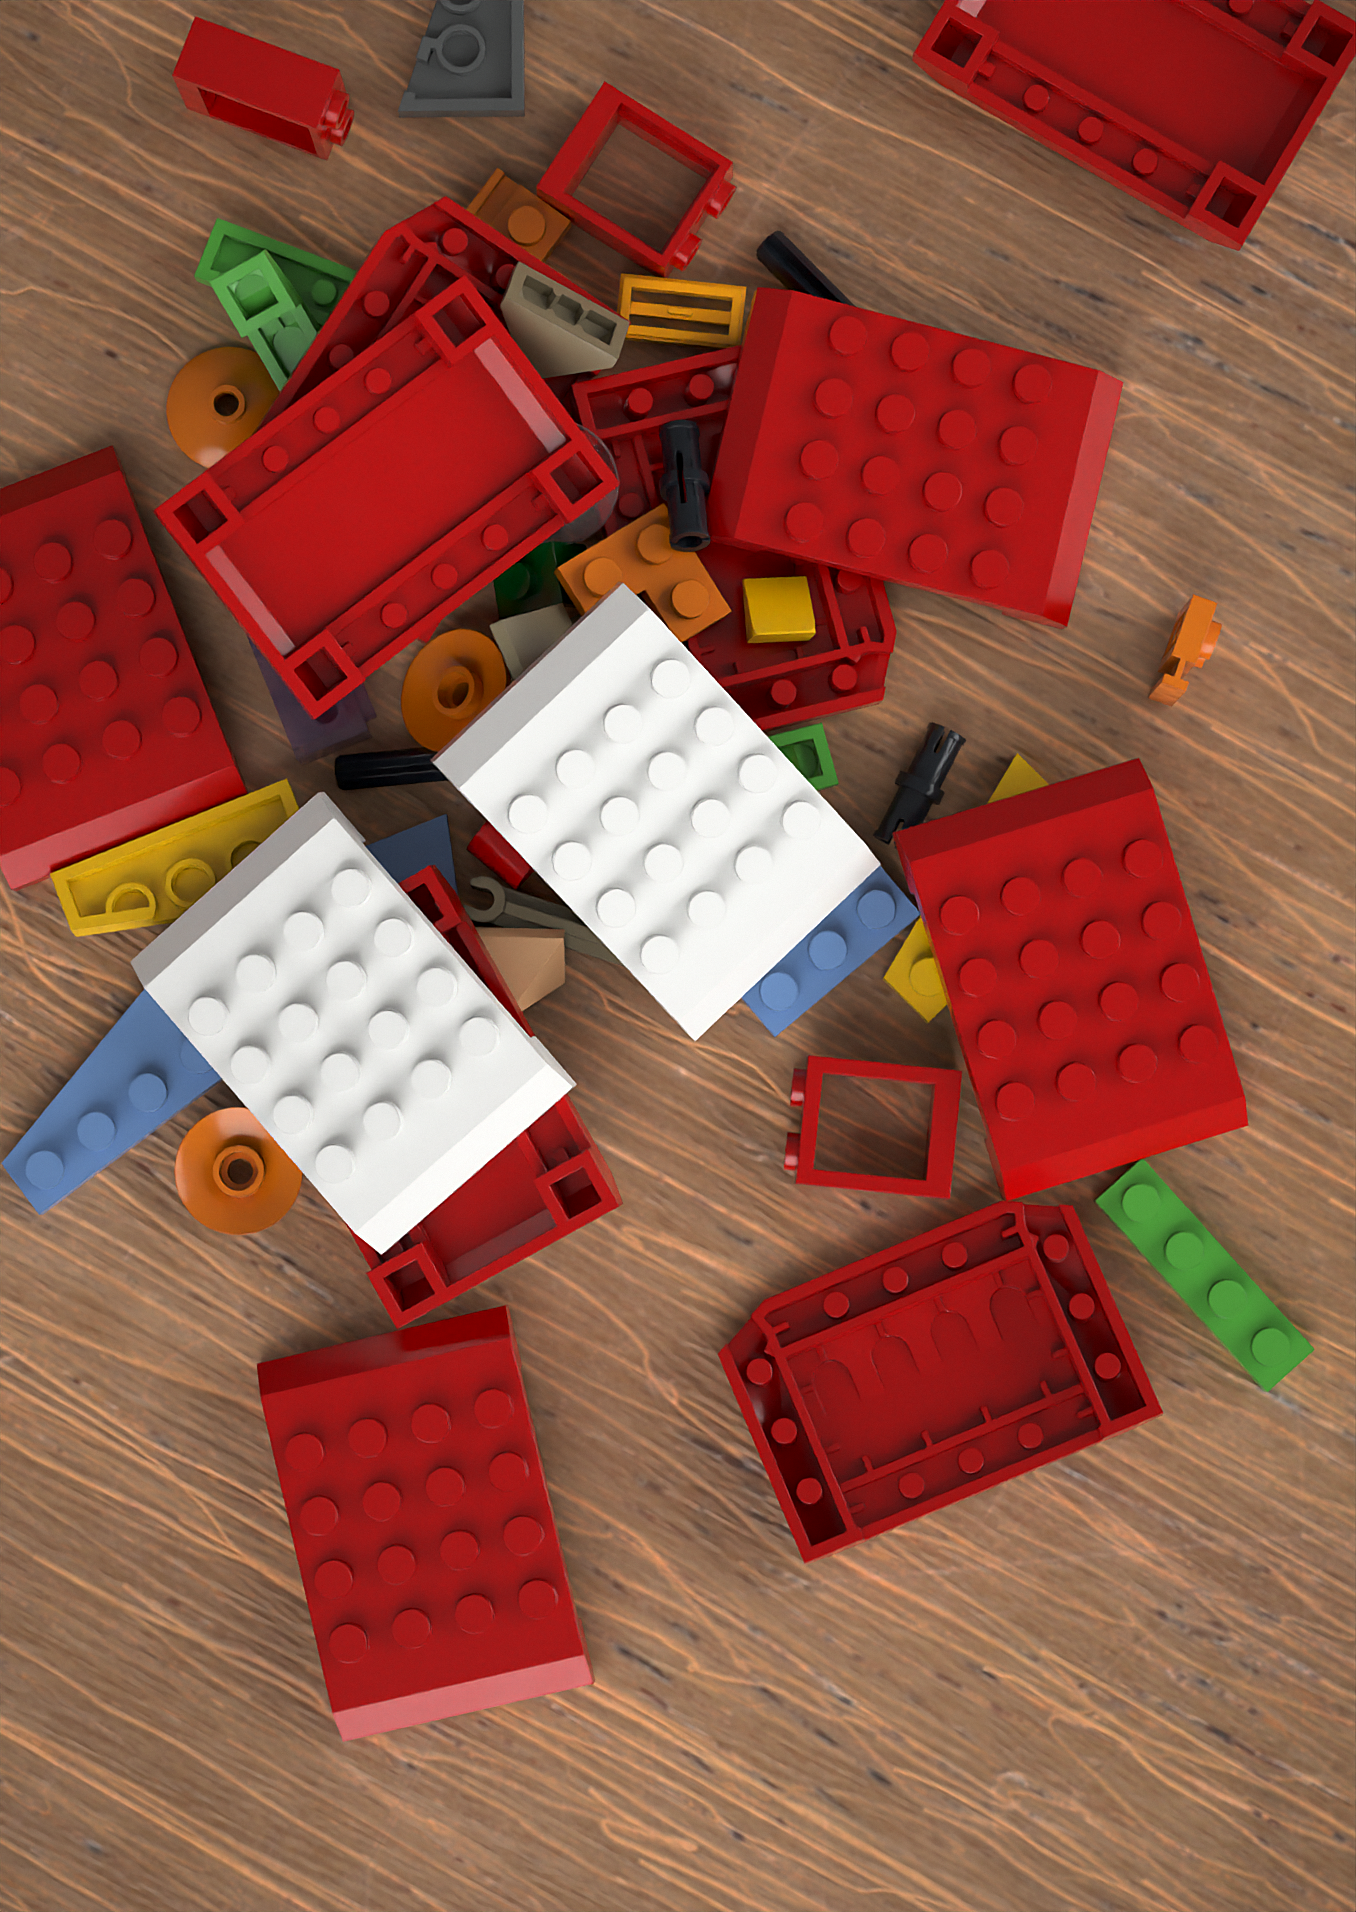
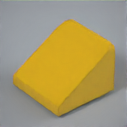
[742,576,816,643]

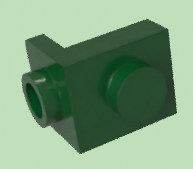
[493,541,587,619]

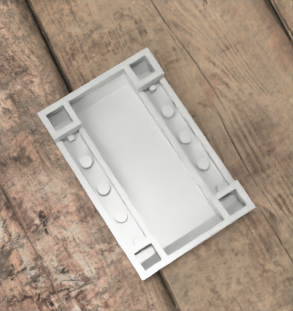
[431,582,881,1041]
[130,792,577,1255]

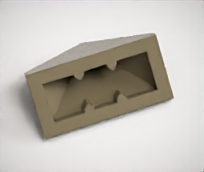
[500,261,630,378]

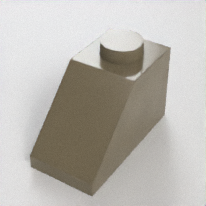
[489,603,581,681]

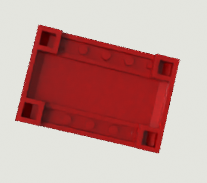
[912,0,1356,251]
[153,275,620,720]
[705,287,1123,629]
[0,445,249,892]
[892,758,1249,1201]
[344,864,623,1329]
[257,1304,595,1742]

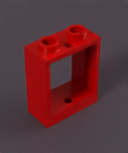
[172,16,355,161]
[536,81,737,278]
[783,1055,962,1200]

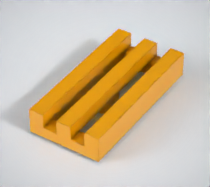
[617,273,746,350]

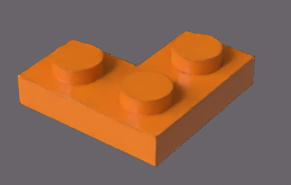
[554,503,732,643]

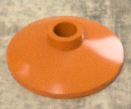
[166,347,280,469]
[401,629,510,752]
[174,1107,303,1235]

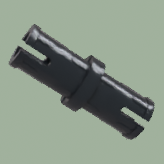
[659,420,711,552]
[873,722,966,849]

